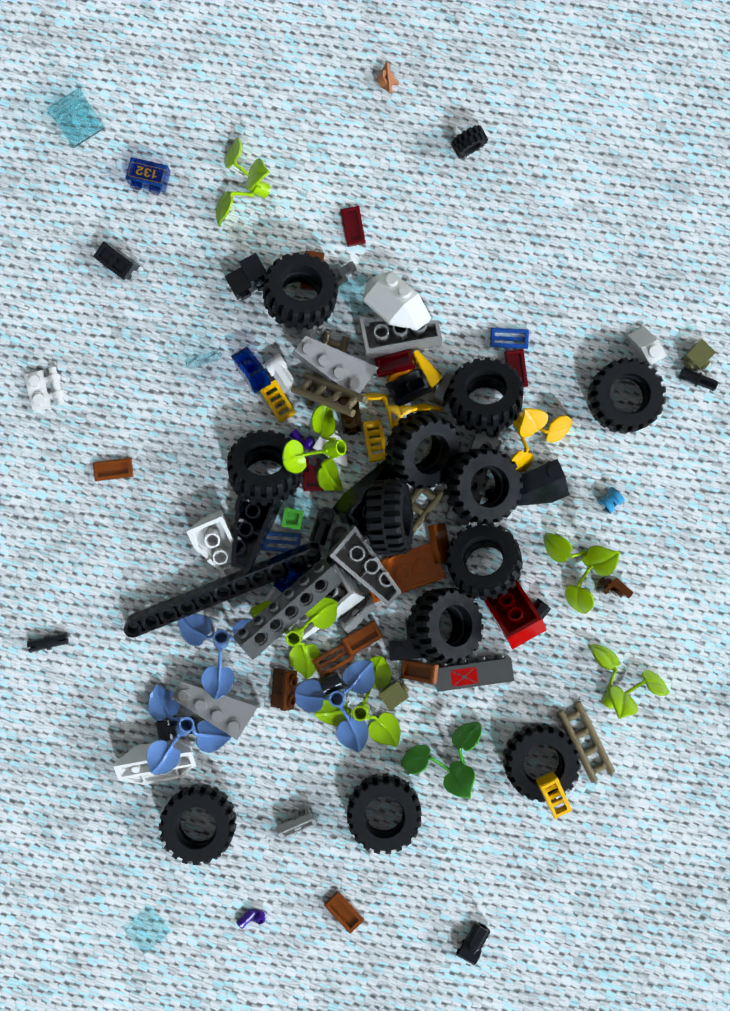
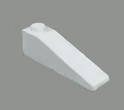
[186,510,245,585]
[290,564,365,641]

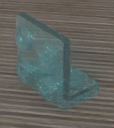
[47,88,104,148]

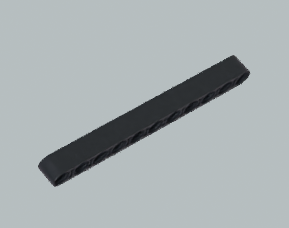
[124,542,322,638]

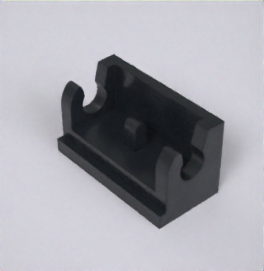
[93,241,140,280]
[385,367,432,406]

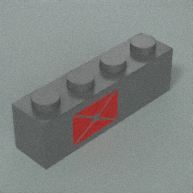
[436,653,515,692]

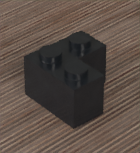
[224,253,267,300]
[388,619,422,661]

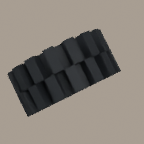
[451,125,488,158]

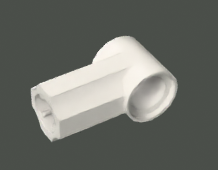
[263,353,298,394]

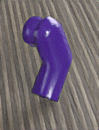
[289,429,315,450]
[236,909,266,929]

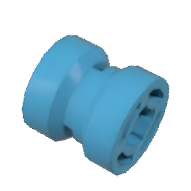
[597,487,625,514]

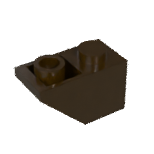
[339,397,362,435]

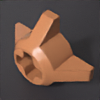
[377,62,399,93]

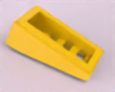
[413,350,443,390]
[259,380,297,423]
[362,420,387,463]
[536,772,572,819]

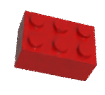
[483,580,547,649]

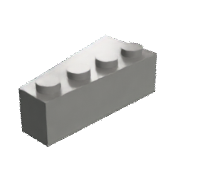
[359,317,442,360]
[291,336,379,393]
[327,525,401,607]
[171,679,260,740]

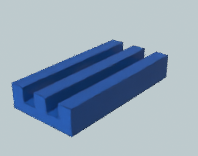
[490,328,529,349]
[261,532,301,552]

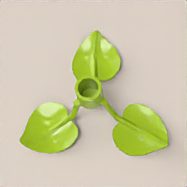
[216,137,271,226]
[282,405,347,491]
[544,533,620,614]
[250,597,338,679]
[588,644,670,719]
[315,656,401,747]

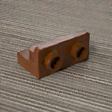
[597,575,634,599]
[270,668,298,711]

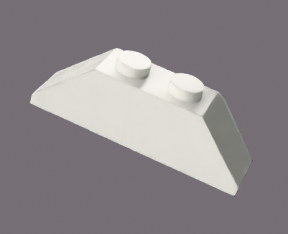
[363,272,431,331]
[113,739,196,785]

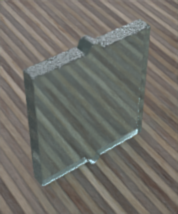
[338,273,370,317]
[185,350,222,369]
[277,494,318,533]
[124,907,171,954]

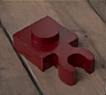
[303,458,323,491]

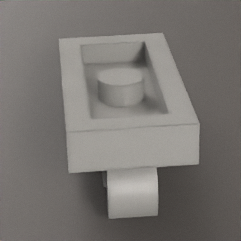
[338,595,378,633]
[275,806,318,839]

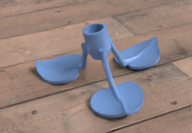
[179,614,252,699]
[295,660,375,752]
[147,685,231,775]

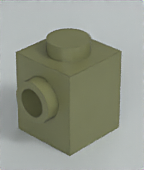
[681,339,716,371]
[378,679,410,711]

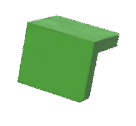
[281,507,304,530]

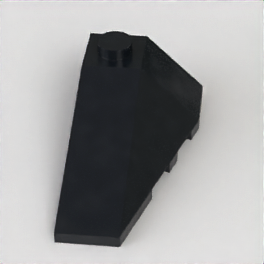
[485,459,569,506]
[332,460,397,537]
[231,495,282,572]

